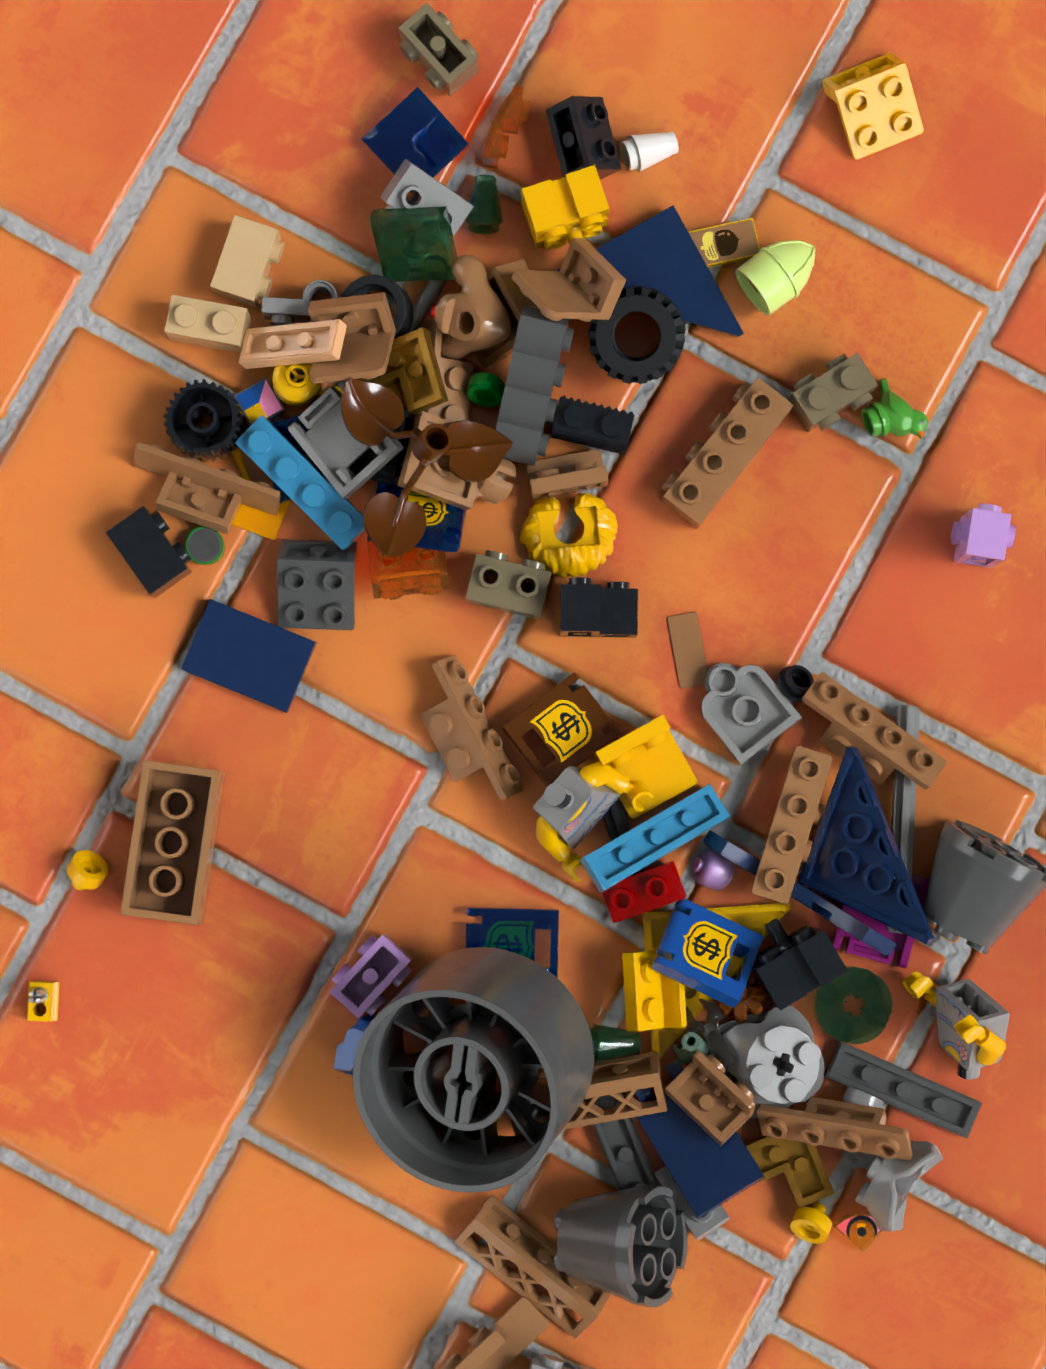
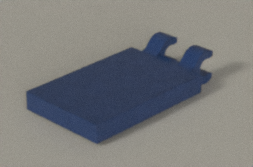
[635,1059,765,1219]

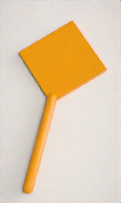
[231,449,291,541]

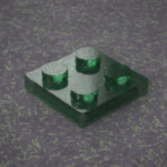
[369,206,458,282]

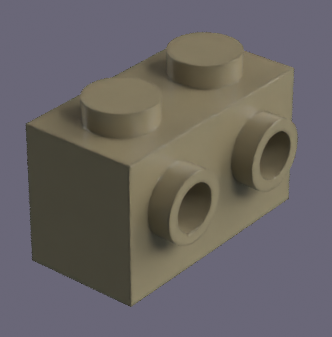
[398,3,479,96]
[788,353,878,432]
[465,550,551,620]

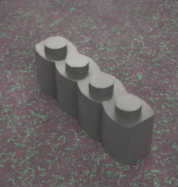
[495,305,574,466]

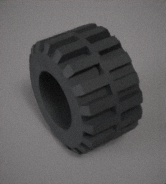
[588,286,686,384]

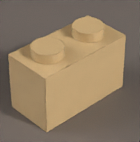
[210,215,285,308]
[164,295,252,353]

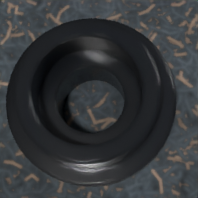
[777,665,814,702]

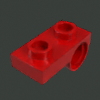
[602,861,687,923]

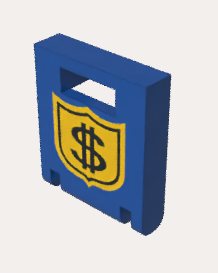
[652,899,764,1008]

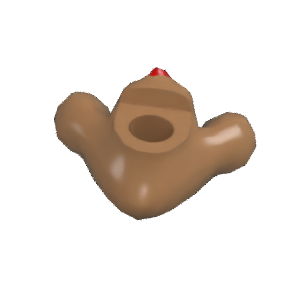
[430,255,512,361]

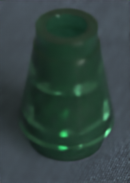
[465,175,503,235]
[589,1024,641,1063]

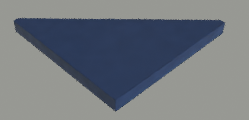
[556,205,744,337]
[798,746,934,945]

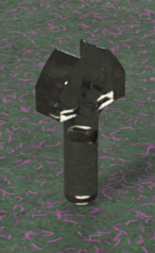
[685,999,736,1068]

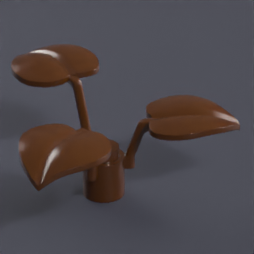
[341,377,513,558]

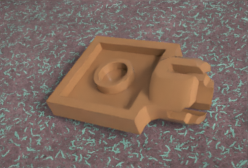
[398,411,516,510]

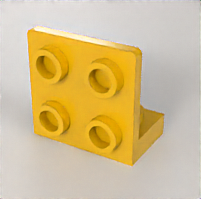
[822,52,924,159]
[594,715,697,819]

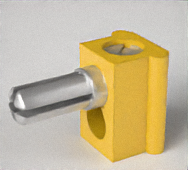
[27,981,60,1022]

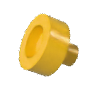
[67,850,109,890]
[790,1202,832,1244]

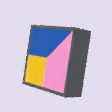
[234,377,286,426]

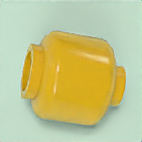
[272,363,321,407]

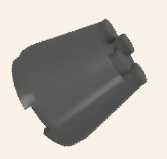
[922,819,1046,954]
[554,1185,688,1308]

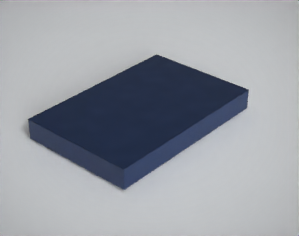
[181,599,317,713]

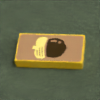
[689,218,760,268]

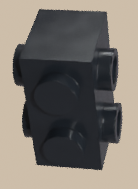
[546,96,622,180]

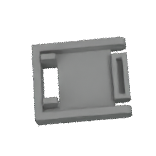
[288,380,404,498]

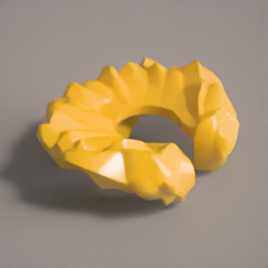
[520,493,618,578]

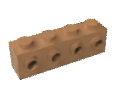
[661,377,794,529]

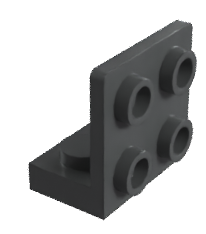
[277,539,358,630]

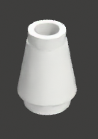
[620,131,679,172]

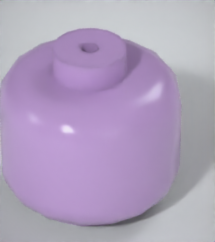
[693,849,734,891]

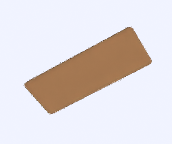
[667,612,708,688]

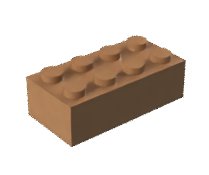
[120,760,225,925]

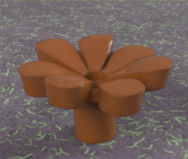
[719,974,767,1023]

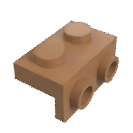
[665,1050,755,1146]

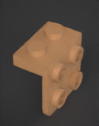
[511,238,626,322]
[308,292,396,384]

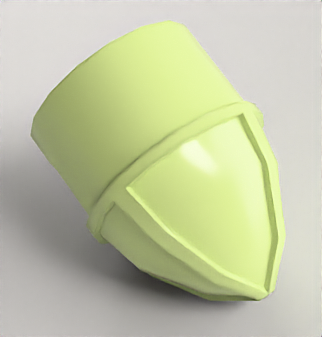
[735,240,815,316]

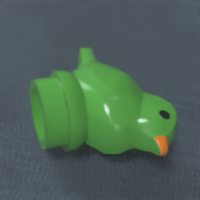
[861,378,928,438]

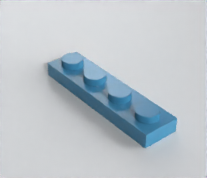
[235,415,365,550]
[581,784,730,893]

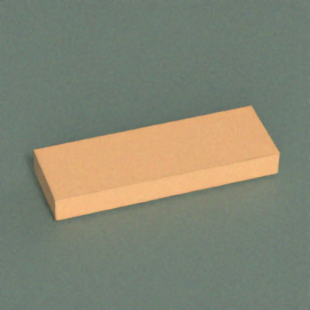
[238,319,347,369]

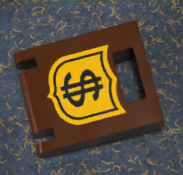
[501,672,621,787]

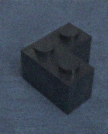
[560,577,638,638]

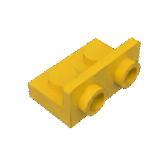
[622,950,687,1031]

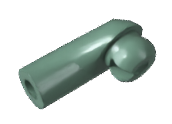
[673,1032,709,1065]

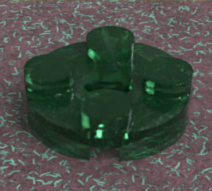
[814,966,893,1044]

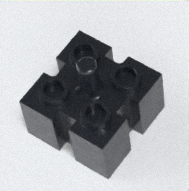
[752,918,848,1011]

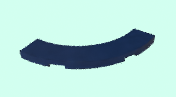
[703,830,896,955]

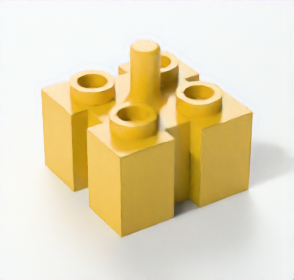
[521,165,610,251]

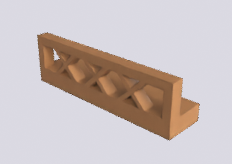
[510,1051,667,1136]
[454,1194,611,1339]

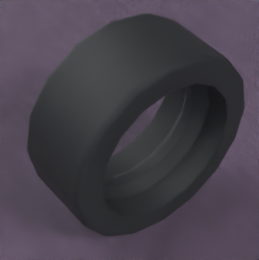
[340,275,414,339]

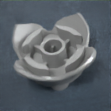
[717,1005,825,1118]
[855,1140,943,1232]

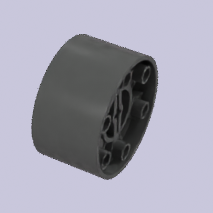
[353,947,594,1193]

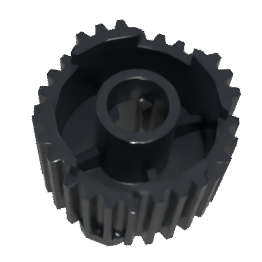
[163,379,245,462]

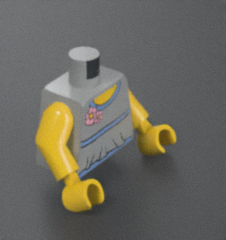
[533,762,653,882]
[902,971,1010,1080]

